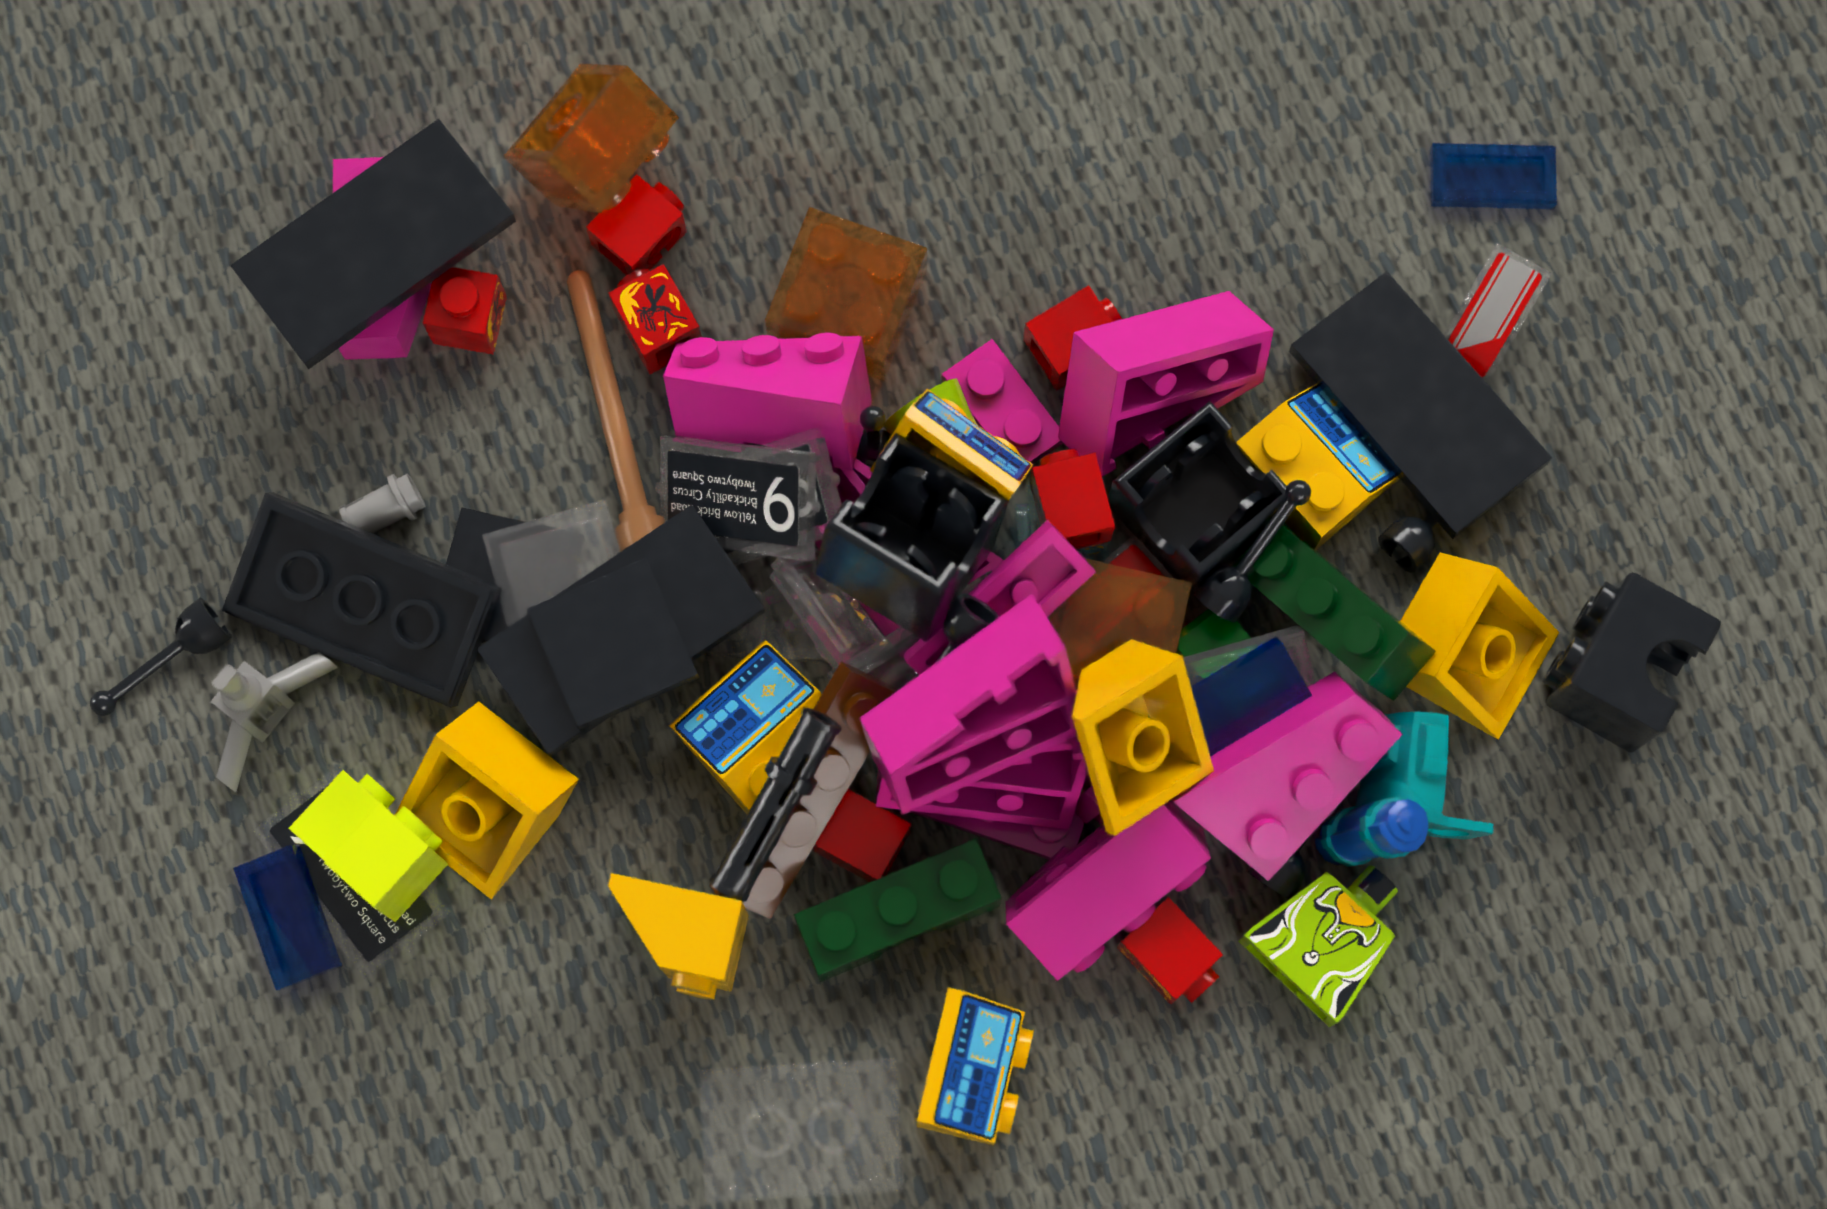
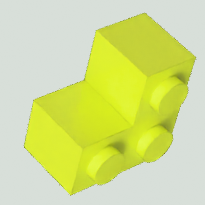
[289,770,448,922]

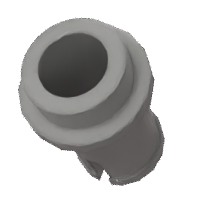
[339,473,425,534]

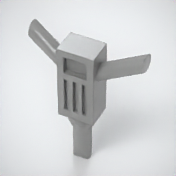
[210,652,339,792]

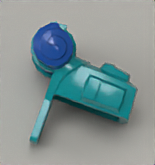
[1315,712,1494,867]

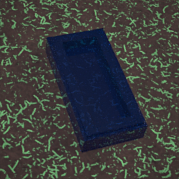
[1430,143,1557,209]
[1191,636,1312,756]
[233,844,342,990]

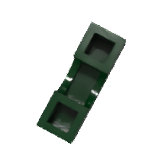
[1232,525,1436,701]
[793,838,1002,982]

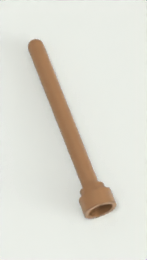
[567,270,665,552]

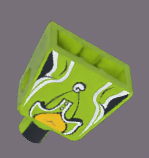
[1238,865,1398,1027]

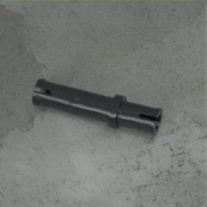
[709,707,842,902]

